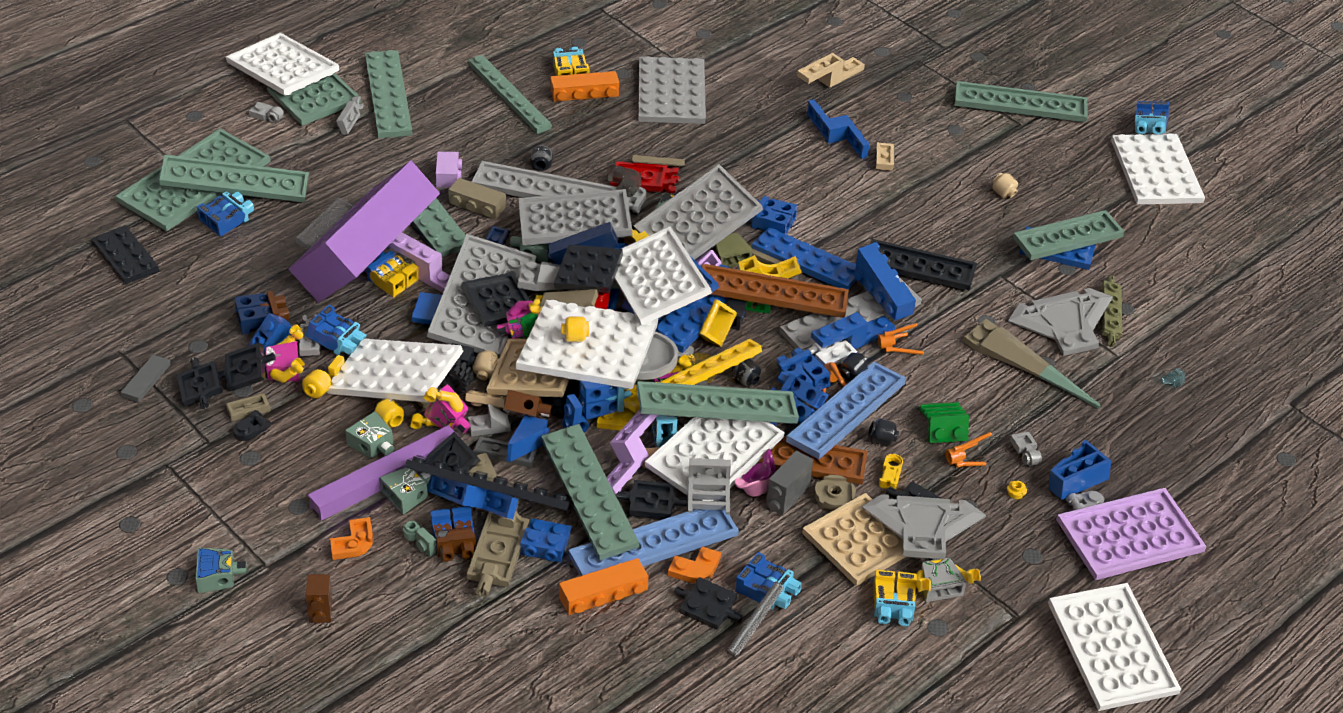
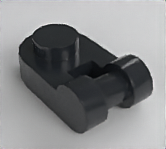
[233,410,271,441]

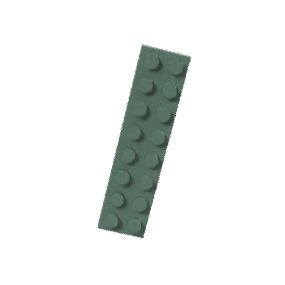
[365,50,413,138]
[954,81,1088,122]
[159,155,309,202]
[636,381,799,424]
[541,424,639,560]

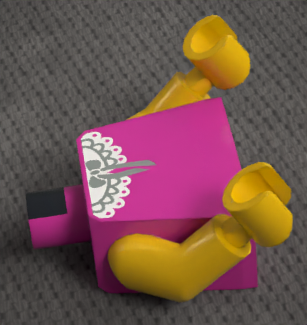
[265,325,305,383]

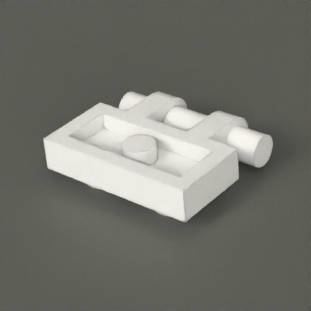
[808,340,857,366]

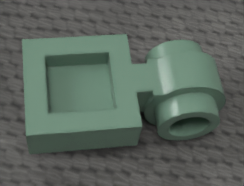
[403,521,437,557]

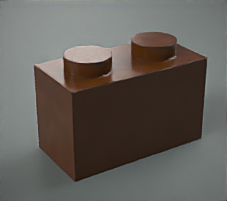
[306,574,333,623]

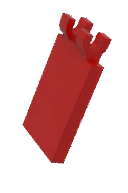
[610,161,679,194]

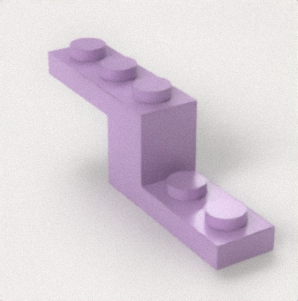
[388,232,450,293]
[606,410,658,494]

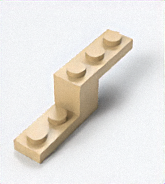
[797,53,865,87]

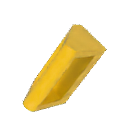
[699,299,737,347]

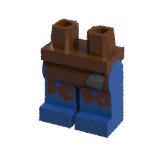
[430,506,476,562]

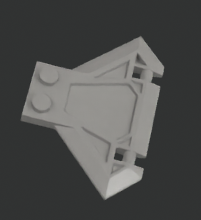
[1008,288,1113,356]
[862,494,986,559]

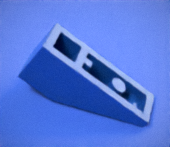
[507,415,550,462]

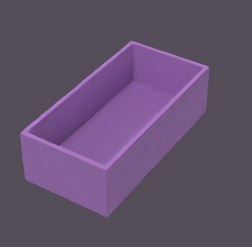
[289,160,440,303]

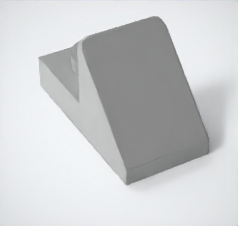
[468,404,511,436]

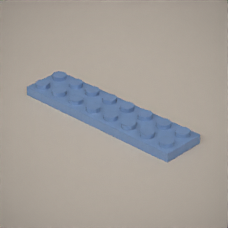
[786,362,906,459]
[569,501,739,576]

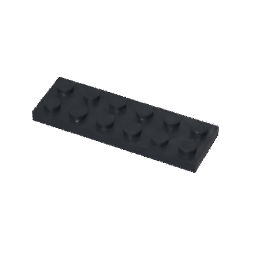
[870,239,977,291]

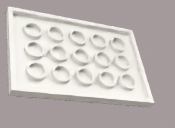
[226,33,339,95]
[1111,134,1205,205]
[615,226,712,325]
[327,339,463,402]
[645,417,784,502]
[1048,583,1181,711]

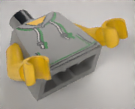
[915,558,981,602]

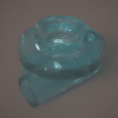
[1162,368,1186,388]

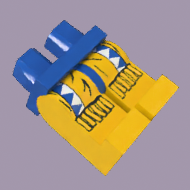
[364,250,419,298]

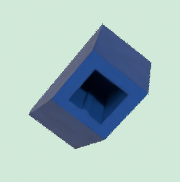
[248,313,292,354]

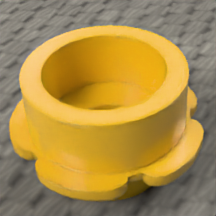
[1007,481,1027,499]

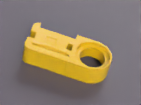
[879,454,903,489]

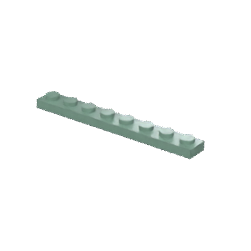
[468,55,551,134]

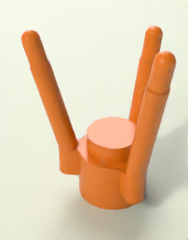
[878,323,924,355]
[822,362,847,393]
[946,432,992,468]

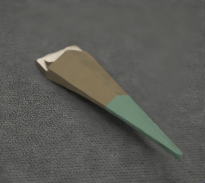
[963,319,1101,409]

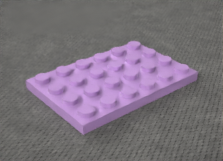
[1056,488,1206,580]

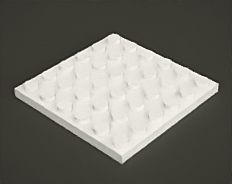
[516,300,658,389]

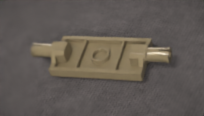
[467,495,530,597]

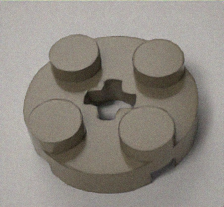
[814,475,856,510]

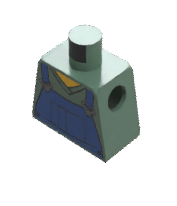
[196,548,247,593]

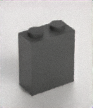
[766,450,813,516]

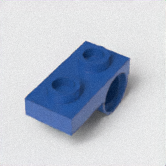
[562,394,589,433]

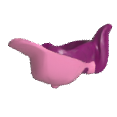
[735,449,776,497]

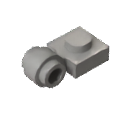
[249,102,284,122]
[1010,432,1042,466]

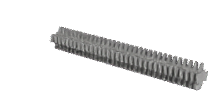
[728,581,784,657]

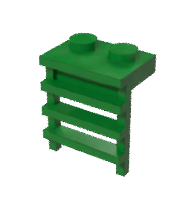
[918,402,969,443]

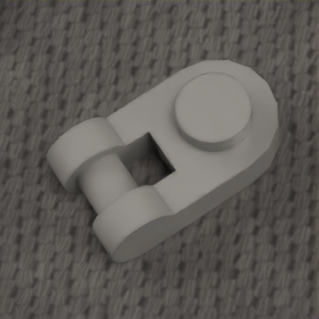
[627,186,646,214]
[1066,491,1104,511]

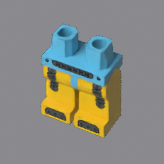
[553,47,589,76]
[874,570,917,626]

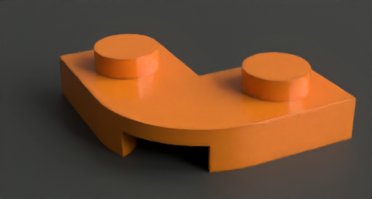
[330,517,373,560]
[668,547,722,583]

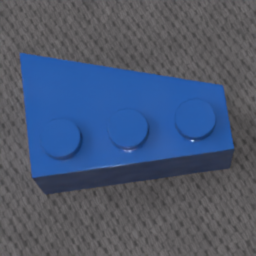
[1049,439,1111,500]

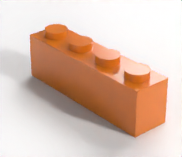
[550,71,619,102]
[559,558,649,615]

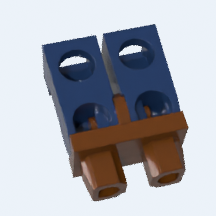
[234,291,290,335]

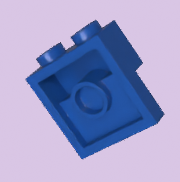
[520,518,572,562]

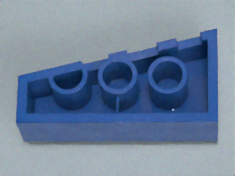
[854,242,916,321]

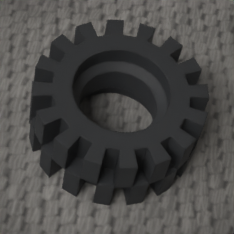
[440,359,474,395]

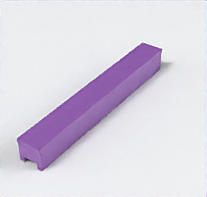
[308,425,456,521]

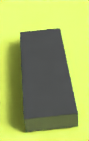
[121,354,171,403]
[473,436,537,468]

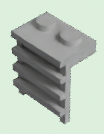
[688,458,731,515]

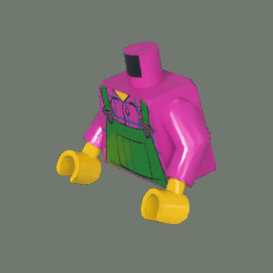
[497,298,543,339]

